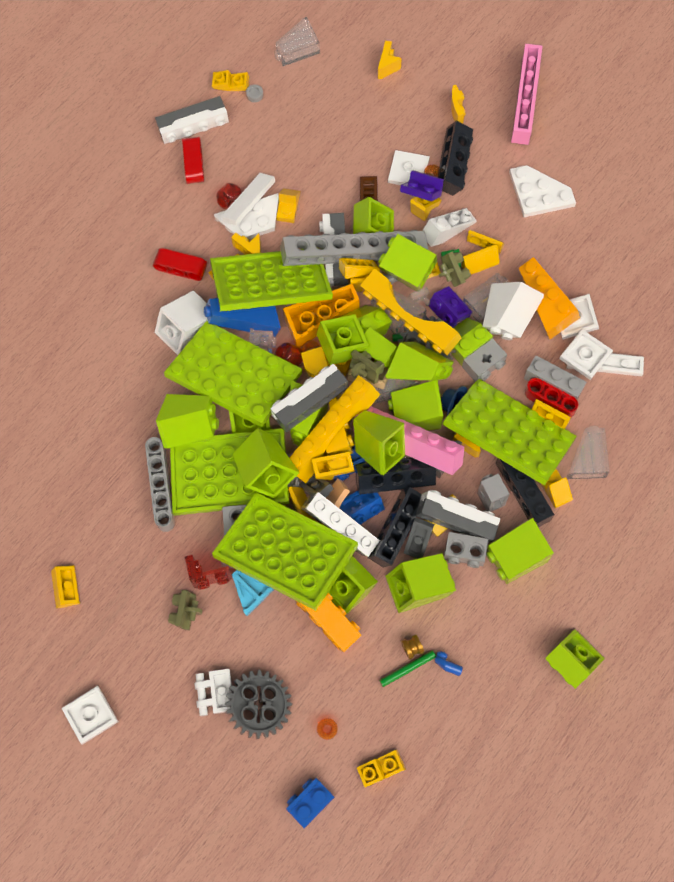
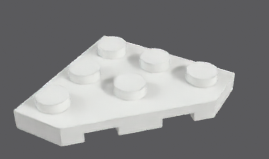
[509,165,576,217]

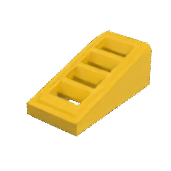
[339,258,380,279]

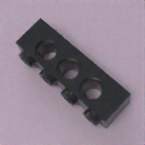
[437,120,473,196]
[355,458,436,495]
[495,458,555,527]
[367,487,422,568]

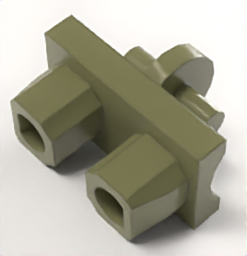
[438,251,471,287]
[349,350,384,384]
[168,590,203,630]

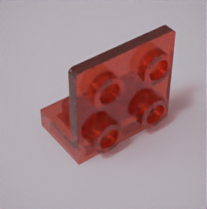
[185,555,233,590]

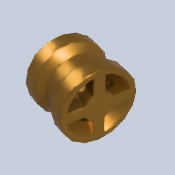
[401,634,424,660]

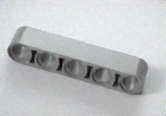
[145,437,175,532]

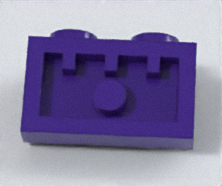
[400,170,444,201]
[428,286,472,328]

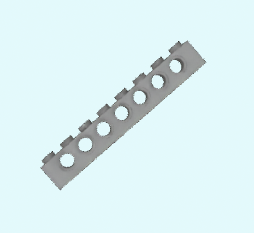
[280,230,428,266]

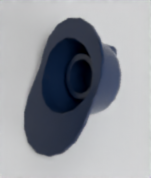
[440,386,468,416]

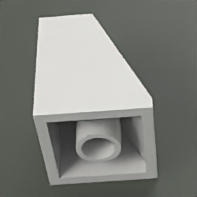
[482,282,544,340]
[155,291,208,355]

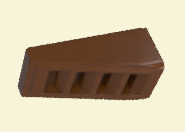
[360,176,378,201]

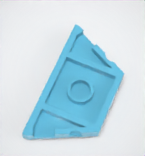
[232,570,275,616]

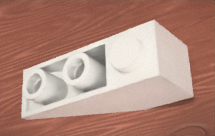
[422,208,477,247]

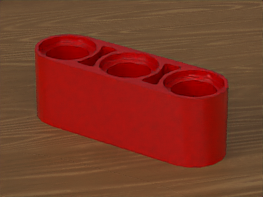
[182,137,204,184]
[153,248,208,281]
[525,378,579,418]

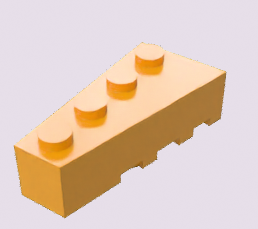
[519,257,580,340]
[283,284,359,349]
[295,593,362,652]

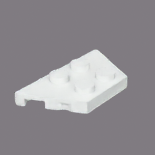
[214,193,279,240]

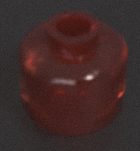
[216,183,242,209]
[275,342,303,366]

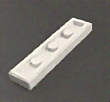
[221,173,275,226]
[566,353,644,376]

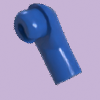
[434,651,463,676]

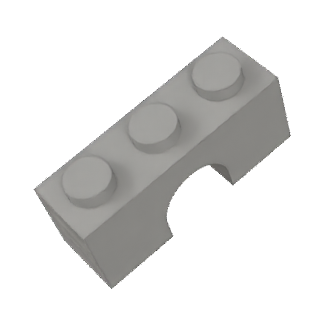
[524,356,587,400]

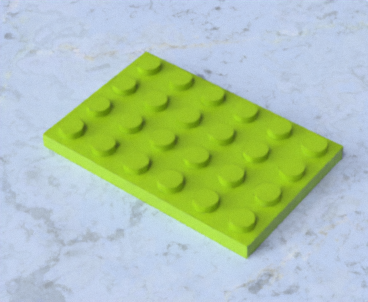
[210,247,333,312]
[164,321,302,427]
[443,379,577,486]
[170,428,290,516]
[212,492,358,611]

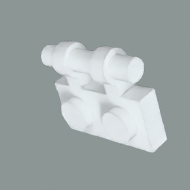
[194,669,233,716]

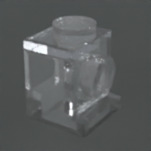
[249,328,277,354]

